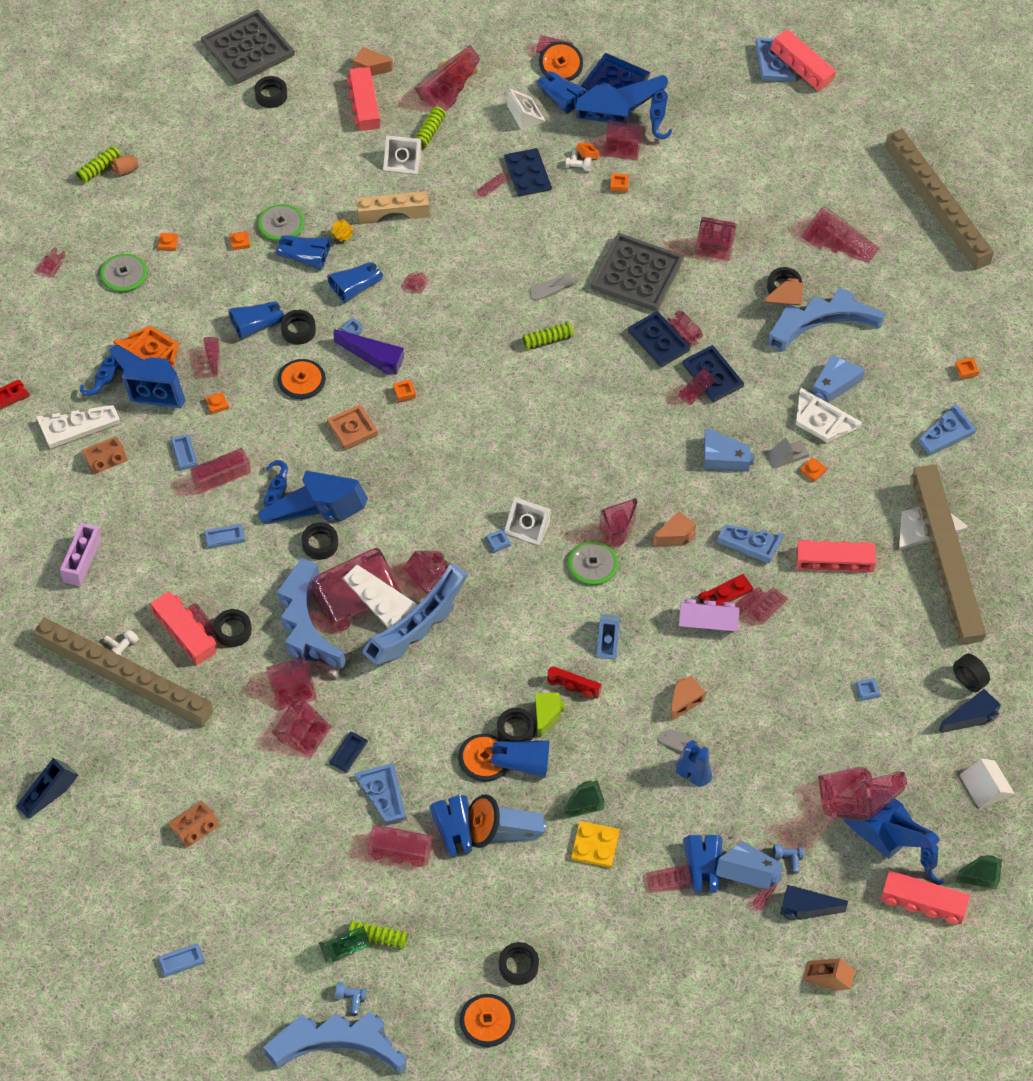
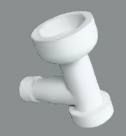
[566,149,592,172]
[103,629,139,656]

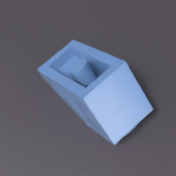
[597,614,620,659]

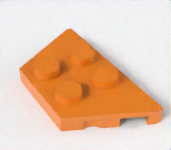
[113,326,179,367]

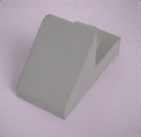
[767,438,809,468]

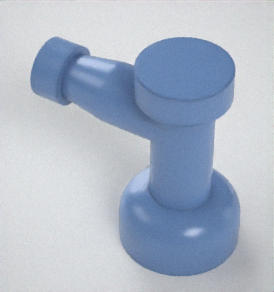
[773,844,804,873]
[335,982,367,1015]

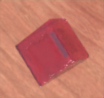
[402,273,428,294]

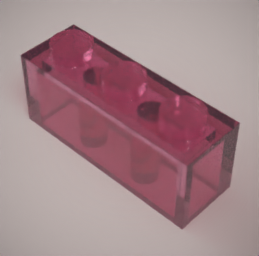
[190,448,251,494]
[367,825,433,867]

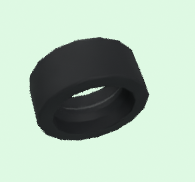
[254,76,287,108]
[767,267,802,294]
[281,309,316,345]
[301,522,338,560]
[214,609,252,647]
[953,653,990,693]
[497,707,535,742]
[499,942,539,985]

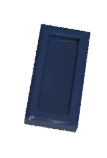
[330,731,368,773]

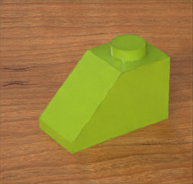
[535,693,564,737]

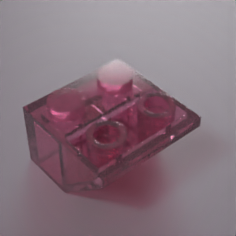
[604,120,644,160]
[695,217,737,261]
[403,550,450,594]
[266,657,317,710]
[271,701,332,758]

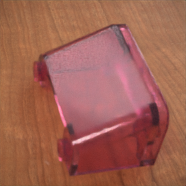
[312,548,403,632]
[818,767,907,821]

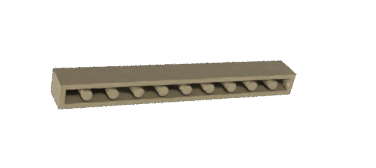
[885,129,994,270]
[910,464,986,645]
[33,617,213,728]

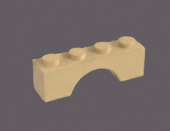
[356,191,429,224]

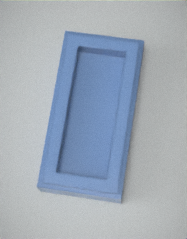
[170,434,198,471]
[204,524,245,549]
[158,943,205,977]

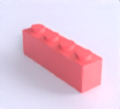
[770,29,836,91]
[347,67,380,131]
[796,540,876,572]
[150,591,216,665]
[881,870,970,925]

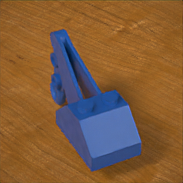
[576,75,672,139]
[80,345,186,408]
[259,460,368,524]
[844,791,944,885]

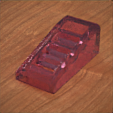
[203,337,220,377]
[748,587,788,624]
[646,865,691,893]

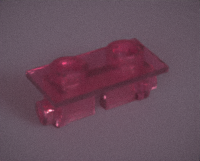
[668,310,703,344]
[678,367,716,406]

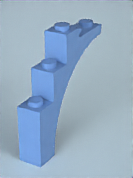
[768,288,885,351]
[277,558,346,668]
[362,563,468,665]
[263,1011,407,1074]

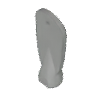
[531,273,574,301]
[658,729,708,752]

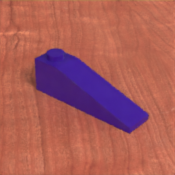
[333,329,404,374]

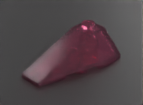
[414,45,480,112]
[801,206,880,263]

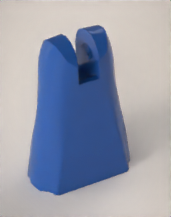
[536,71,588,114]
[276,235,331,269]
[327,262,383,303]
[228,301,285,340]
[491,740,550,778]
[676,740,712,787]
[429,795,473,857]
[683,835,723,893]

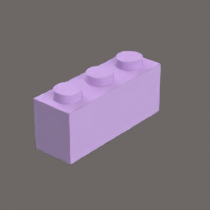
[60,523,102,587]
[678,599,740,631]

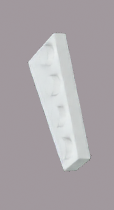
[36,405,120,449]
[342,565,418,629]

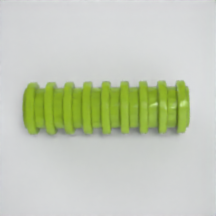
[415,106,446,149]
[76,145,121,183]
[522,321,573,350]
[348,920,408,949]

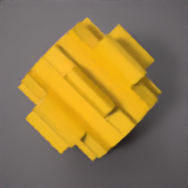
[330,219,354,242]

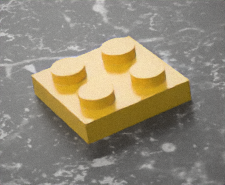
[571,821,620,868]

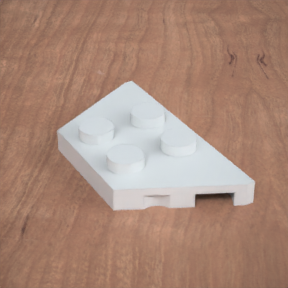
[796,388,862,443]
[899,507,968,550]

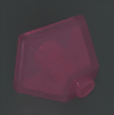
[599,498,638,547]

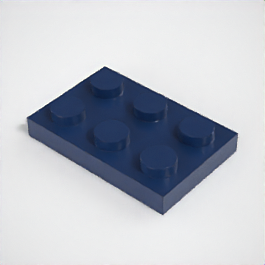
[504,148,552,197]
[628,311,691,368]
[682,345,744,403]

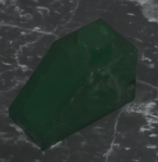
[564,780,605,819]
[956,855,1002,889]
[319,926,371,962]

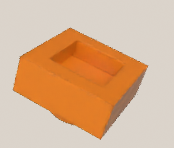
[575,143,600,159]
[610,173,629,192]
[230,231,250,251]
[158,233,178,251]
[955,357,980,379]
[393,379,416,402]
[205,392,229,415]
[800,457,827,482]

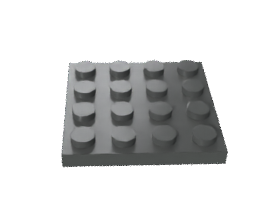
[201,9,295,84]
[591,233,684,311]

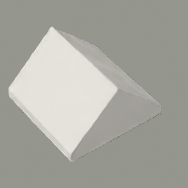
[507,89,545,130]
[383,135,421,174]
[504,497,551,545]
[959,758,1015,809]

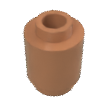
[111,154,138,176]

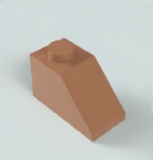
[353,47,393,76]
[763,278,803,306]
[653,511,696,546]
[670,675,706,721]
[803,958,855,990]

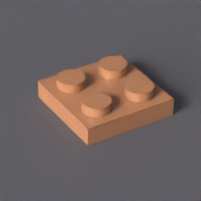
[327,404,378,450]

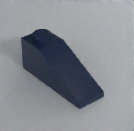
[939,689,1001,733]
[16,758,78,819]
[780,885,848,920]

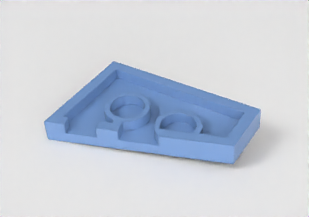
[755,38,796,82]
[919,403,977,456]
[717,525,784,564]
[354,763,407,825]

